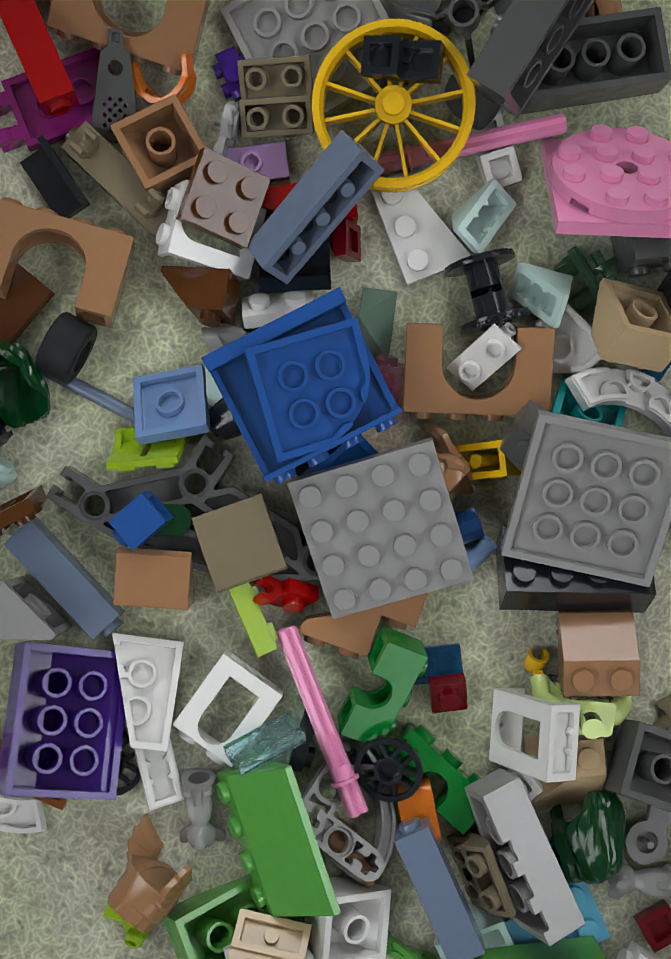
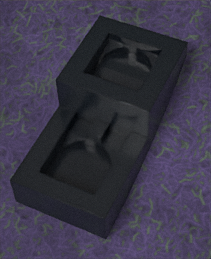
[360,35,445,84]

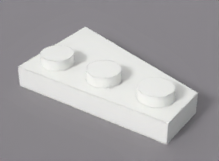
[112,633,184,752]

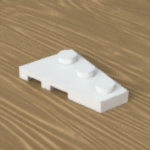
[369,172,471,286]

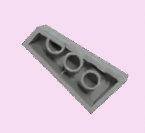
[464,768,586,946]

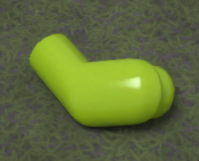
[103,902,148,949]

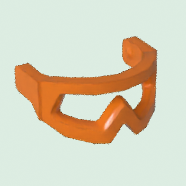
[131,53,197,104]

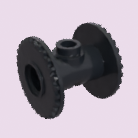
[445,248,530,334]

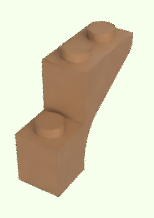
[299,593,428,659]

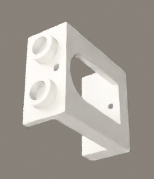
[156,180,266,281]
[172,649,284,767]
[489,687,581,783]

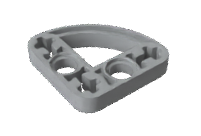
[302,741,396,882]

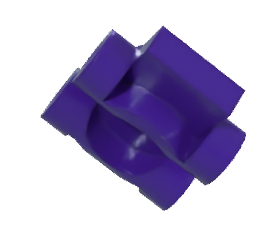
[212,46,245,103]

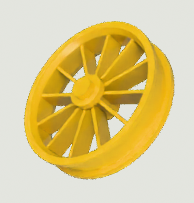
[312,19,476,193]

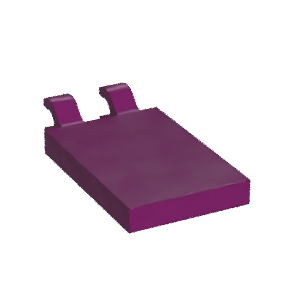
[0,48,127,153]

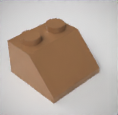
[110,94,205,192]
[558,610,640,697]

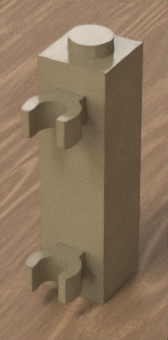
[61,121,169,239]

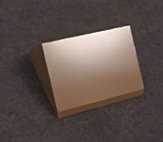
[113,547,195,610]

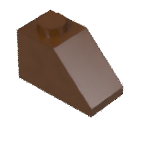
[161,265,241,327]

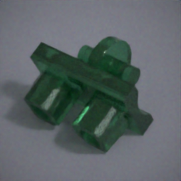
[553,245,619,312]

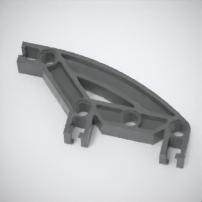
[46,436,319,581]

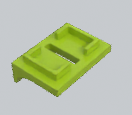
[105,427,188,472]
[228,582,279,658]

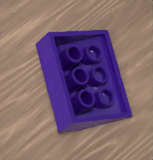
[0,642,125,800]

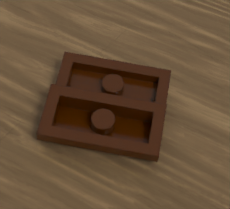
[0,263,55,343]

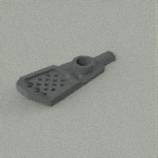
[91,28,137,143]

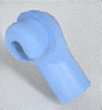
[465,535,497,571]

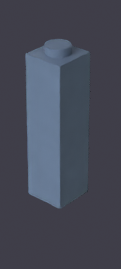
[4,518,125,640]
[394,816,485,959]

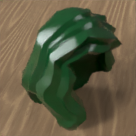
[0,340,50,428]
[550,791,626,884]

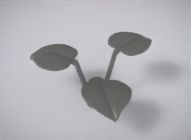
[380,0,513,130]

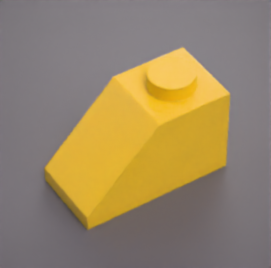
[455,440,521,480]

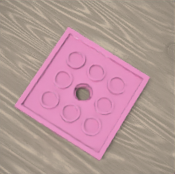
[540,125,671,238]

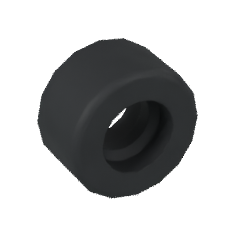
[35,312,98,384]

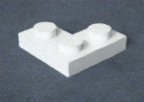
[241,290,313,329]

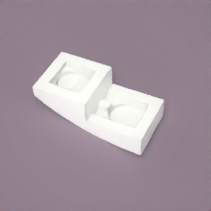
[470,111,523,187]

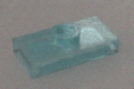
[223,713,307,776]

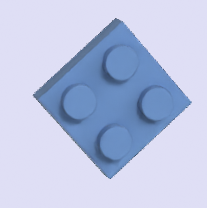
[133,364,210,445]

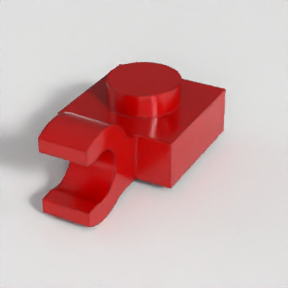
[253,575,319,613]

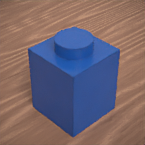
[109,490,174,550]

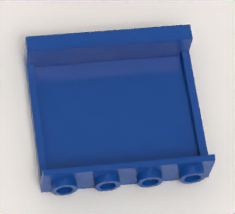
[201,287,403,485]

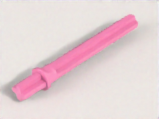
[374,113,567,175]
[277,626,368,818]

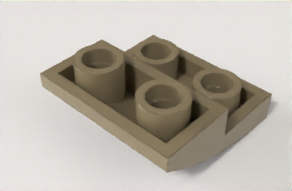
[237,54,314,138]
[192,494,288,593]
[447,831,516,918]

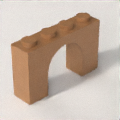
[47,0,210,76]
[0,197,135,328]
[403,323,555,421]

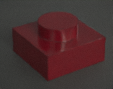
[330,219,361,262]
[428,673,468,714]
[633,899,671,953]

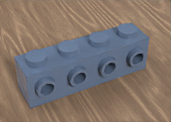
[247,130,385,284]

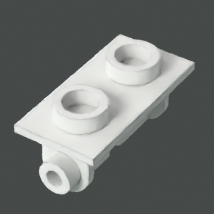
[446,322,521,391]

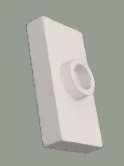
[134,739,185,811]

